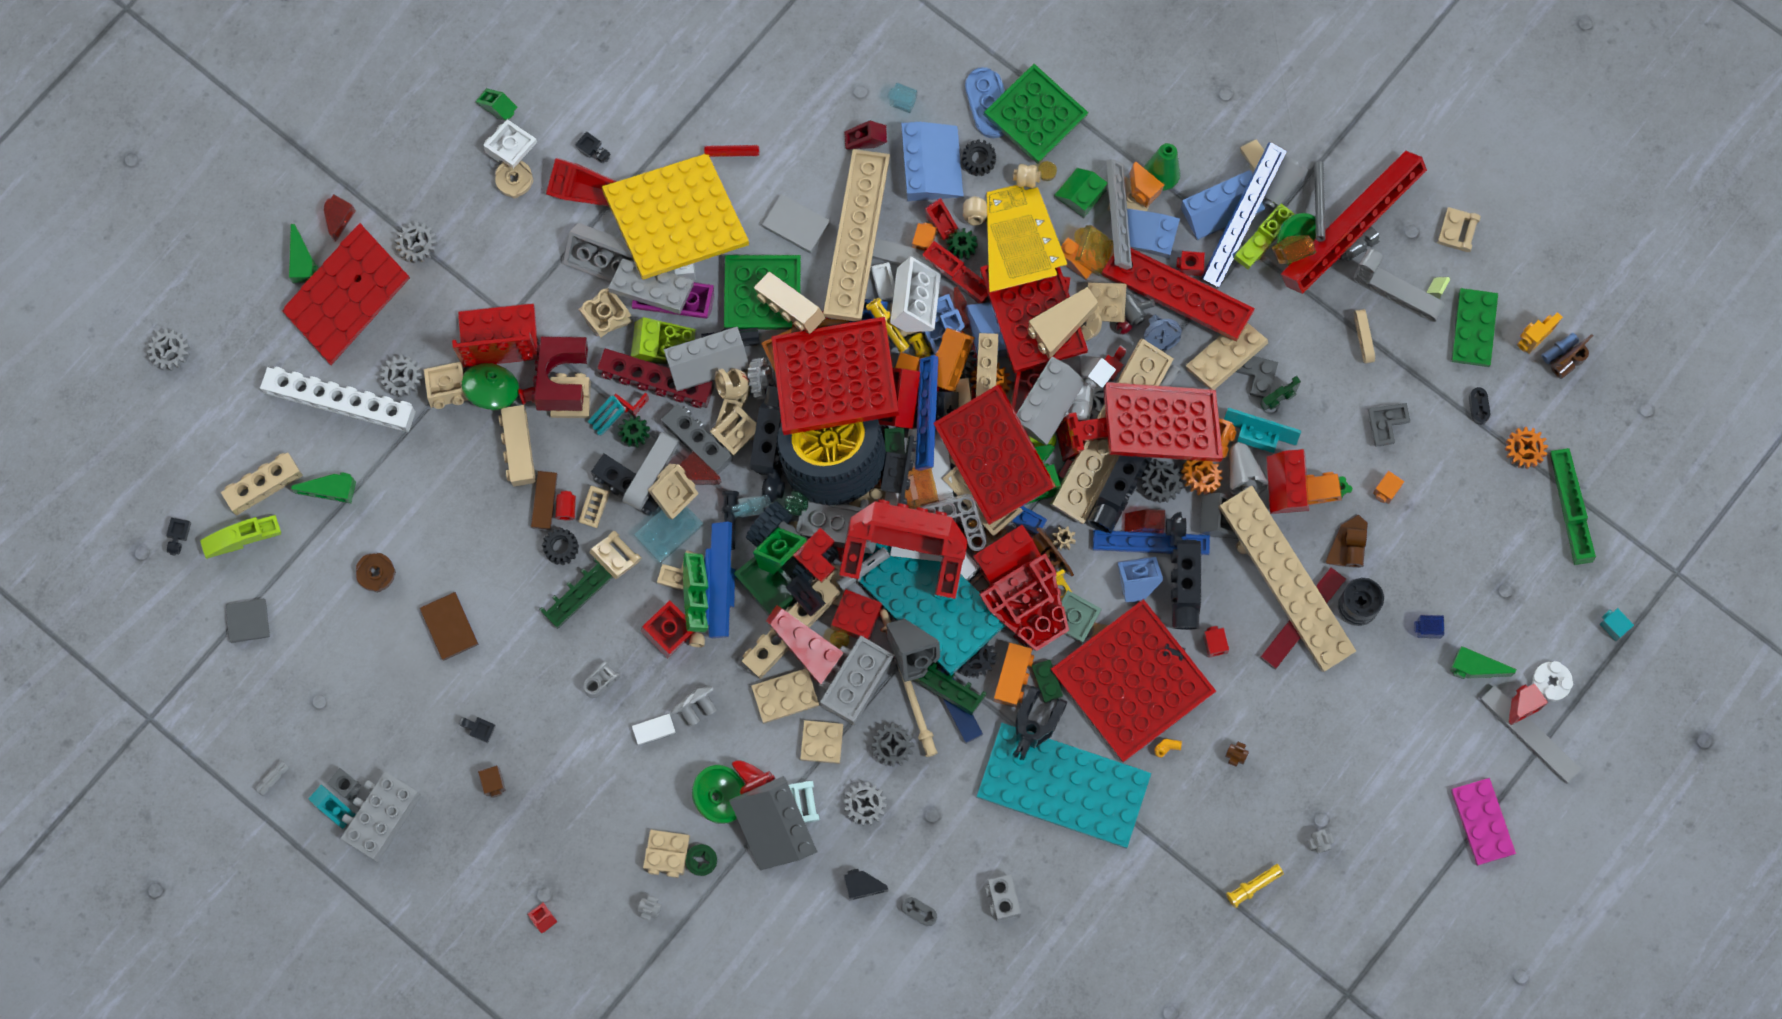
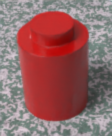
[555,491,576,521]

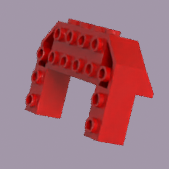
[838,499,967,599]

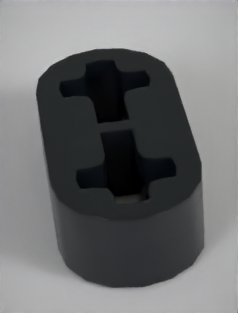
[1469,387,1491,425]

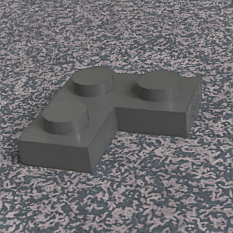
[1236,356,1278,398]
[1368,403,1410,447]

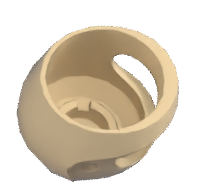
[715,368,749,400]

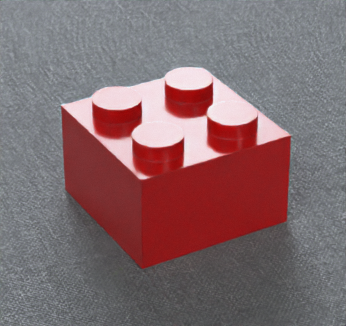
[831,589,882,640]
[640,600,695,659]

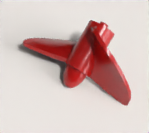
[732,760,776,795]

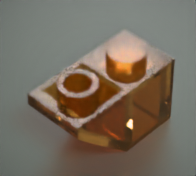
[1272,236,1317,264]

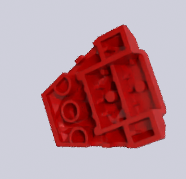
[979,553,1069,651]

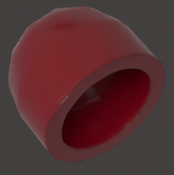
[1115,320,1132,335]

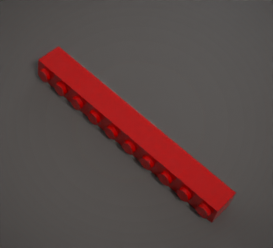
[1281,150,1427,294]

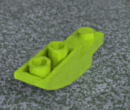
[1233,204,1295,270]
[200,515,281,559]

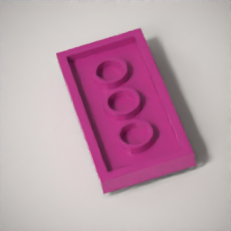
[1451,778,1516,866]

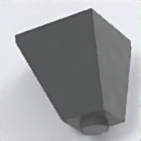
[886,619,940,682]

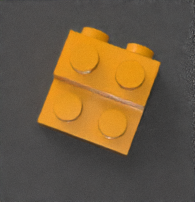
[1517,312,1563,354]

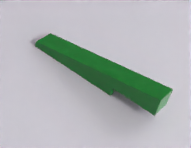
[1550,448,1596,565]

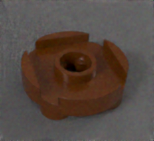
[356,553,396,593]

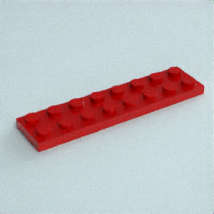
[1102,247,1255,342]

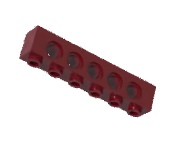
[597,348,714,409]

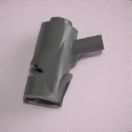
[1340,226,1380,261]
[1125,286,1155,326]

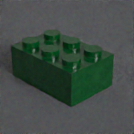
[734,556,797,616]

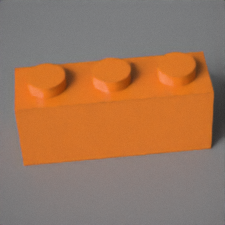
[935,328,975,391]
[1307,472,1342,505]
[994,643,1035,708]

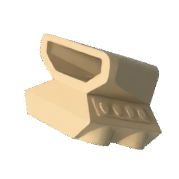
[578,288,633,338]

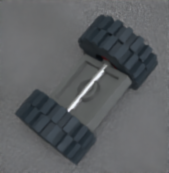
[746,501,838,584]

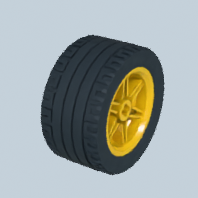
[776,419,886,505]

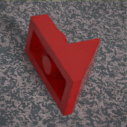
[925,198,959,240]

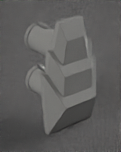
[671,686,717,727]

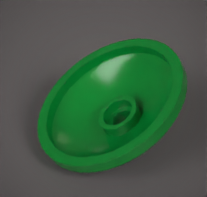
[1277,213,1326,266]
[461,363,519,410]
[692,765,745,824]

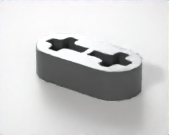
[902,897,937,926]

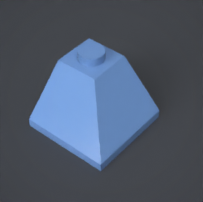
[1118,557,1163,602]

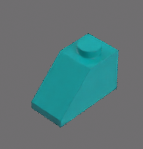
[308,784,356,829]

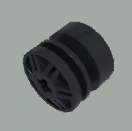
[1338,577,1384,626]

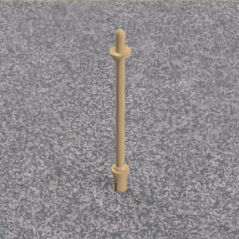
[880,609,938,757]

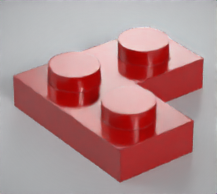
[793,528,835,583]

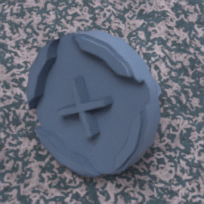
[1144,314,1182,351]

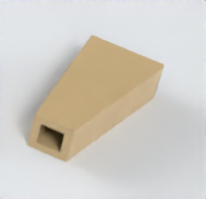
[1027,287,1098,358]

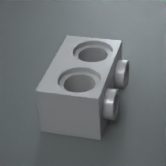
[985,874,1021,921]

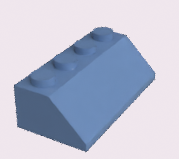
[1181,170,1265,240]

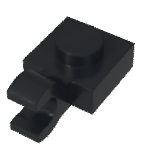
[459,717,496,743]

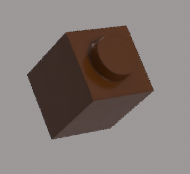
[478,766,506,798]

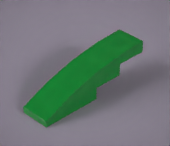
[683,553,708,632]

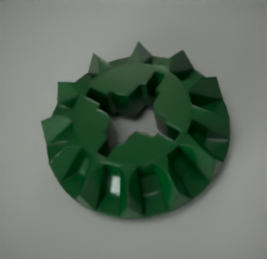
[686,844,717,876]

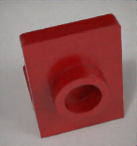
[614,392,649,416]

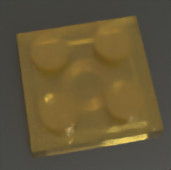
[1075,225,1113,276]

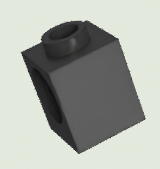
[327,768,361,800]

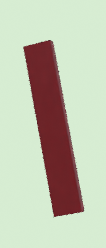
[1260,567,1346,670]

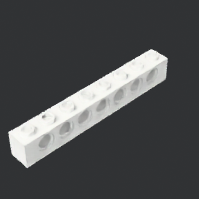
[260,367,416,433]

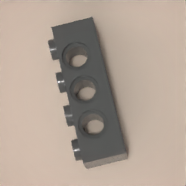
[661,404,733,476]

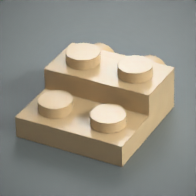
[424,362,468,409]
[550,373,591,418]
[648,464,699,519]
[643,830,690,878]

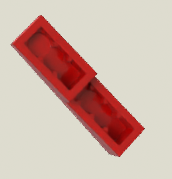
[922,241,989,304]

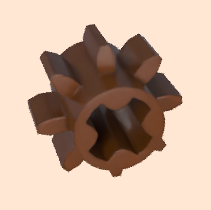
[1225,741,1249,767]

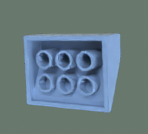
[902,122,963,201]

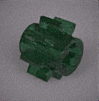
[784,491,809,516]

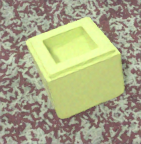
[1427,277,1450,299]

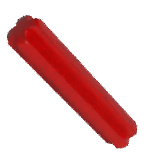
[704,145,760,157]

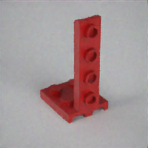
[1056,412,1108,462]

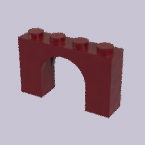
[532,337,588,411]

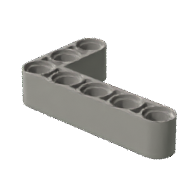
[1353,249,1445,322]
[912,494,986,551]

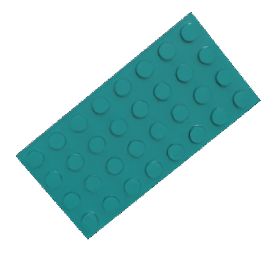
[859,543,1006,675]
[976,723,1152,849]

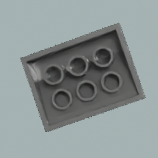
[729,776,817,870]

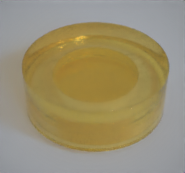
[1038,161,1057,181]

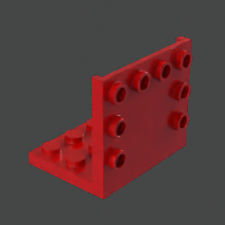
[452,303,539,368]

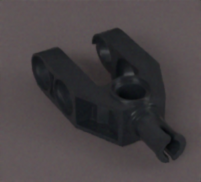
[1013,686,1068,760]

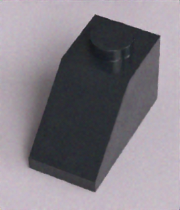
[844,869,889,901]

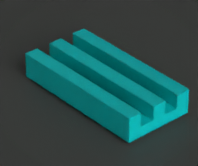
[587,396,626,436]

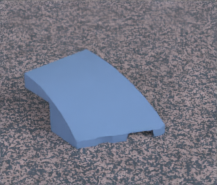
[923,294,965,355]

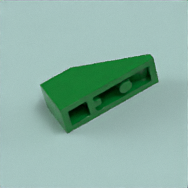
[289,224,319,284]
[291,472,356,504]
[1450,646,1517,679]

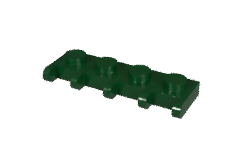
[539,558,613,629]
[914,662,987,716]

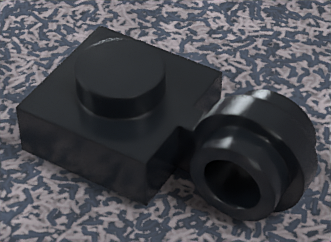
[575,131,611,163]
[166,517,191,556]

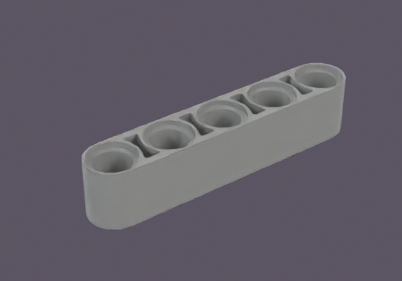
[622,432,680,510]

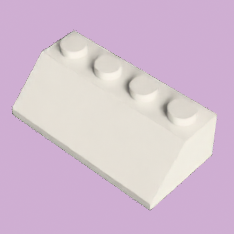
[890,256,941,332]

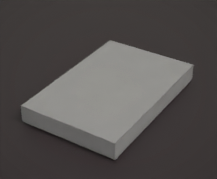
[762,194,830,253]

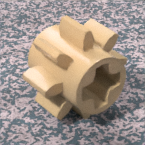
[1052,526,1076,551]

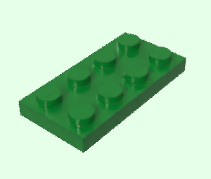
[1451,288,1498,367]

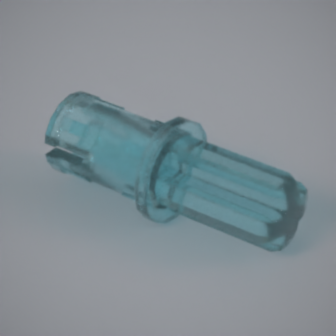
[732,495,771,518]

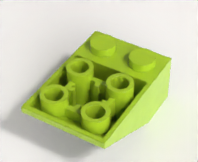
[631,317,696,364]

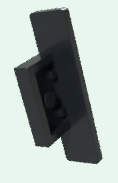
[880,435,917,505]

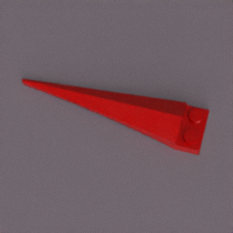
[546,158,617,206]

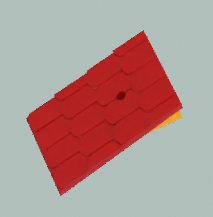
[282,223,410,366]

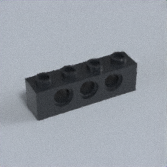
[591,453,661,517]

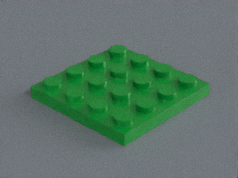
[983,64,1089,164]
[724,255,801,330]

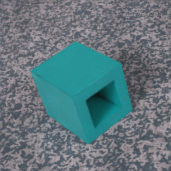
[1600,608,1634,642]

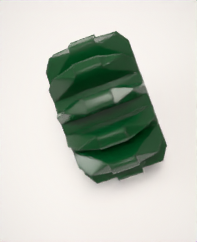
[946,228,978,260]
[618,415,650,448]

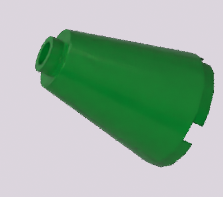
[1144,143,1181,191]

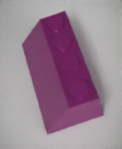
[632,282,714,319]

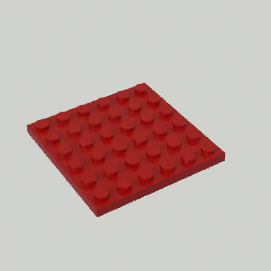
[771,317,899,435]
[1051,599,1216,763]

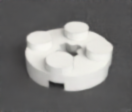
[1532,661,1573,701]

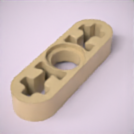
[1354,309,1375,363]

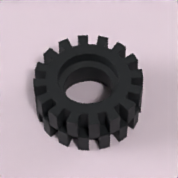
[962,139,996,176]
[542,528,579,565]

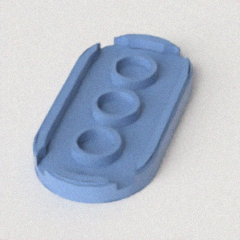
[965,67,1005,138]

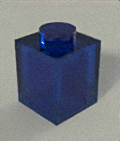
[1414,615,1444,639]

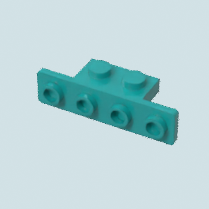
[1224,408,1301,453]

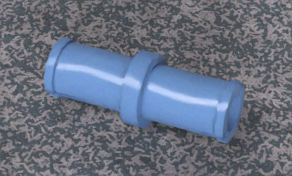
[1541,332,1579,364]

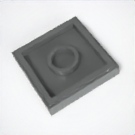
[226,598,270,643]

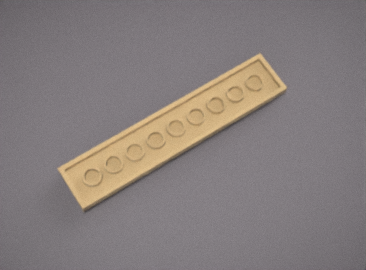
[823,149,890,322]
[1050,339,1174,524]
[1218,486,1356,672]

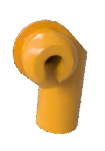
[1154,739,1182,758]

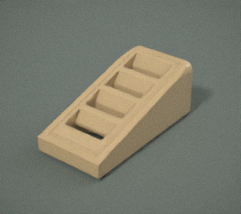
[579,486,610,528]

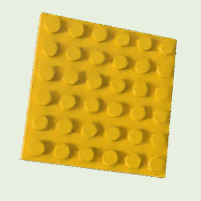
[602,154,749,280]

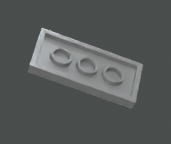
[608,259,694,314]

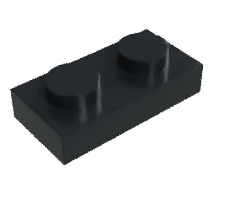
[785,574,826,617]

